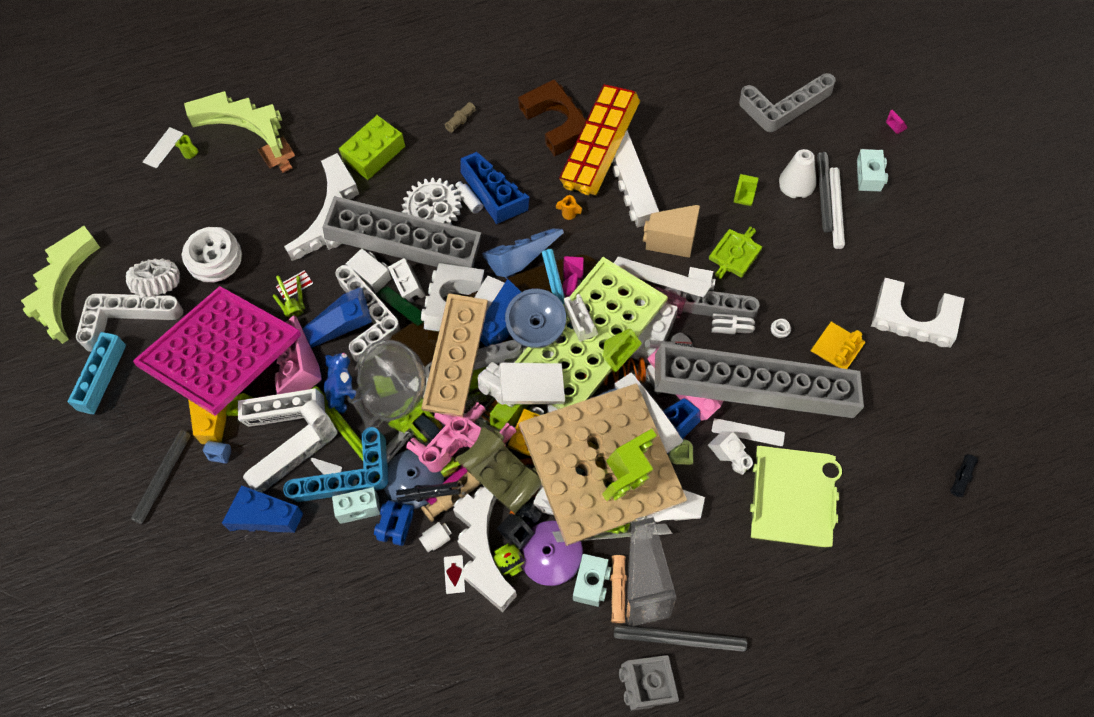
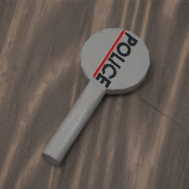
[644,333,693,348]

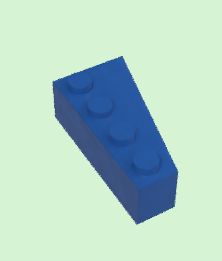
[461,152,529,224]

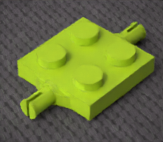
[709,227,762,279]

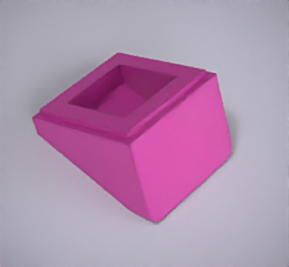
[886,109,907,134]
[562,273,578,298]

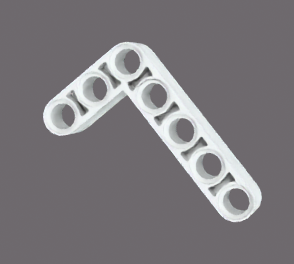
[336,265,401,363]
[76,294,183,352]
[243,400,337,493]

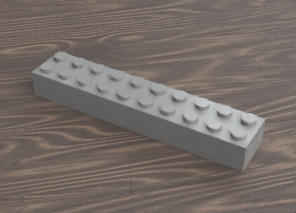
[655,343,864,418]

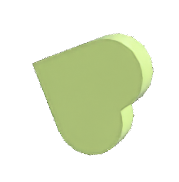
[668,440,693,465]

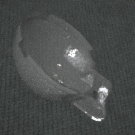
[348,339,426,429]

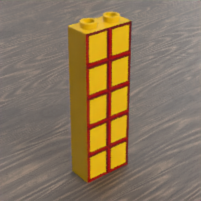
[559,84,640,195]

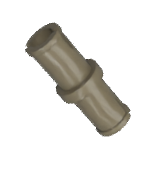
[445,102,476,133]

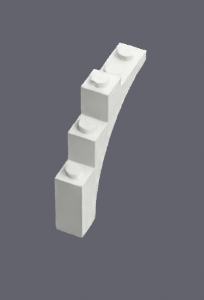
[284,153,359,261]
[453,487,517,612]

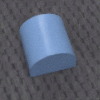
[203,441,231,464]

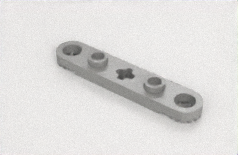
[425,340,524,377]

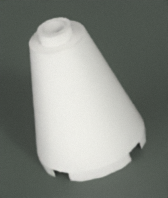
[779,149,816,198]

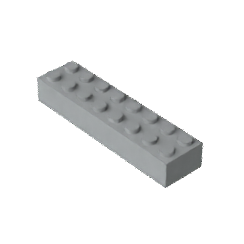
[322,196,481,268]

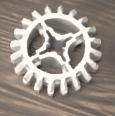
[126,258,180,297]

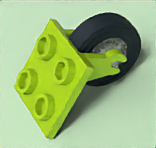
[388,397,443,444]

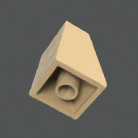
[643,205,700,258]

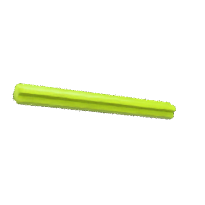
[312,386,380,478]

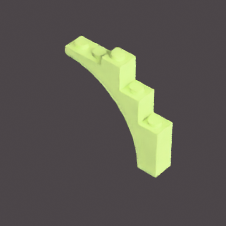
[184,91,283,158]
[21,226,101,344]

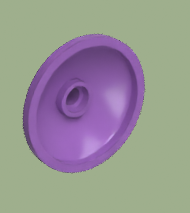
[520,521,583,586]

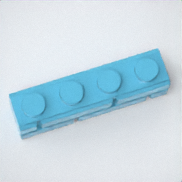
[68,332,126,414]

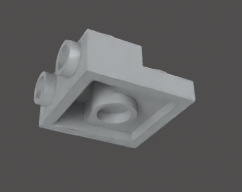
[619,655,679,711]

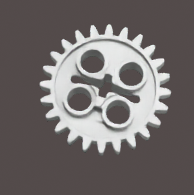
[402,178,462,225]

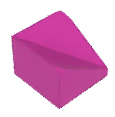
[564,256,584,280]

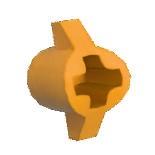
[556,195,582,220]

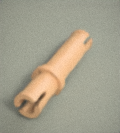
[610,555,627,623]

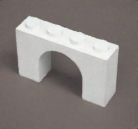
[421,263,484,331]
[871,278,965,348]

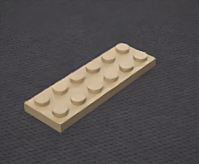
[421,293,488,418]

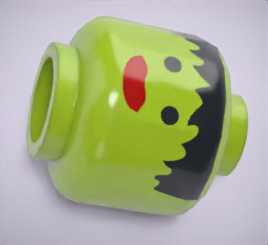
[493,543,525,577]

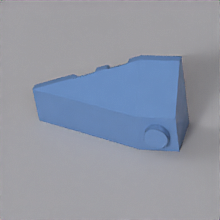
[482,228,563,279]

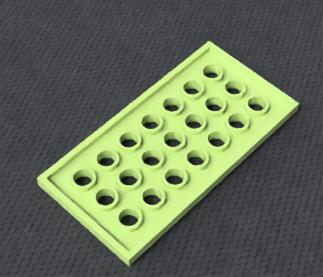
[515,257,668,409]

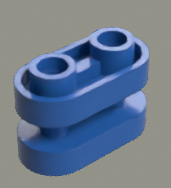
[374,500,414,546]

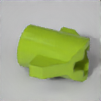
[175,135,199,159]

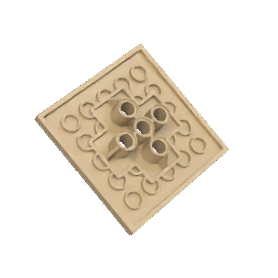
[519,383,687,546]

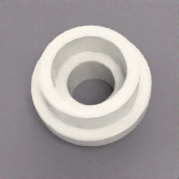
[771,319,791,338]

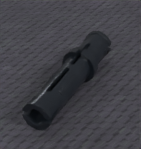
[396,481,461,503]

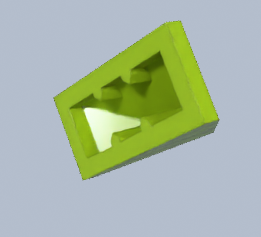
[603,329,642,372]

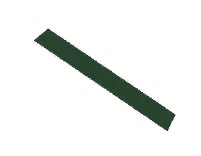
[376,285,424,326]

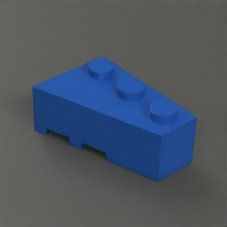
[480,279,521,347]
[222,485,303,533]

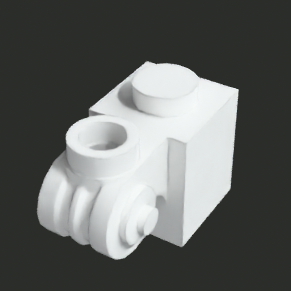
[708,431,753,475]

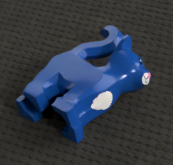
[324,353,356,414]

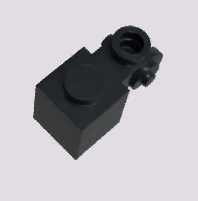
[496,502,541,549]

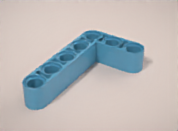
[283,427,388,502]

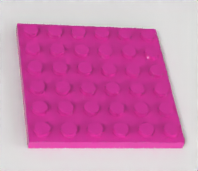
[133,286,301,416]

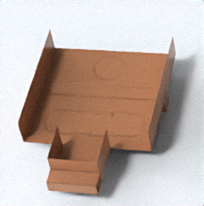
[258,135,295,173]

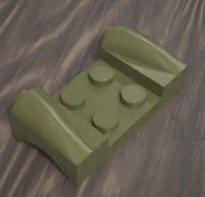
[455,427,542,514]

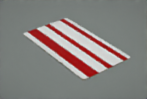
[276,270,313,300]

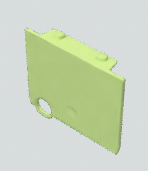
[750,446,842,547]

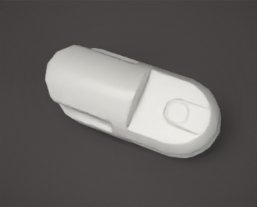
[712,313,755,334]

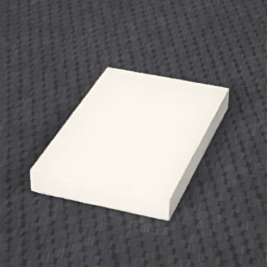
[499,363,565,404]

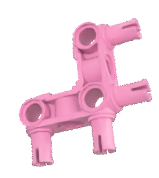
[407,402,517,472]

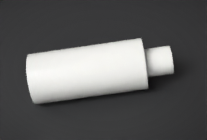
[455,181,483,214]

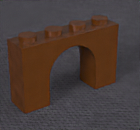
[518,79,586,157]

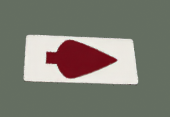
[444,555,465,594]

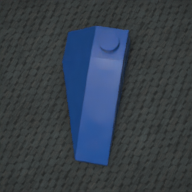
[302,287,372,348]

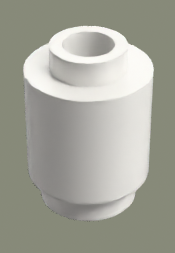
[419,522,452,552]

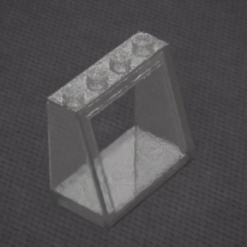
[626,516,676,627]

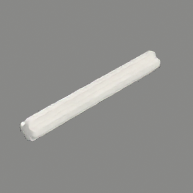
[829,167,845,249]

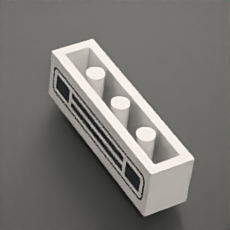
[238,388,325,427]

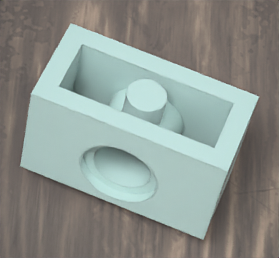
[857,149,888,191]
[332,487,381,524]
[573,554,612,607]

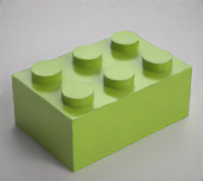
[339,115,405,180]

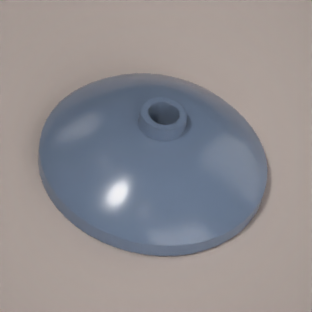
[505,289,566,348]
[384,450,445,509]

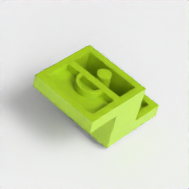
[602,429,657,501]

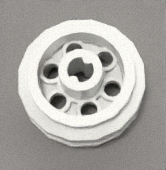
[182,227,242,282]

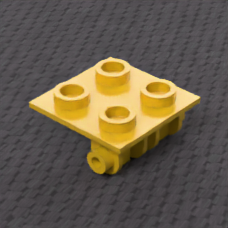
[811,322,865,369]

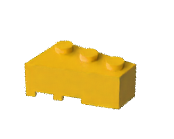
[188,399,227,444]

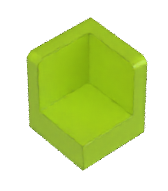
[734,174,759,206]

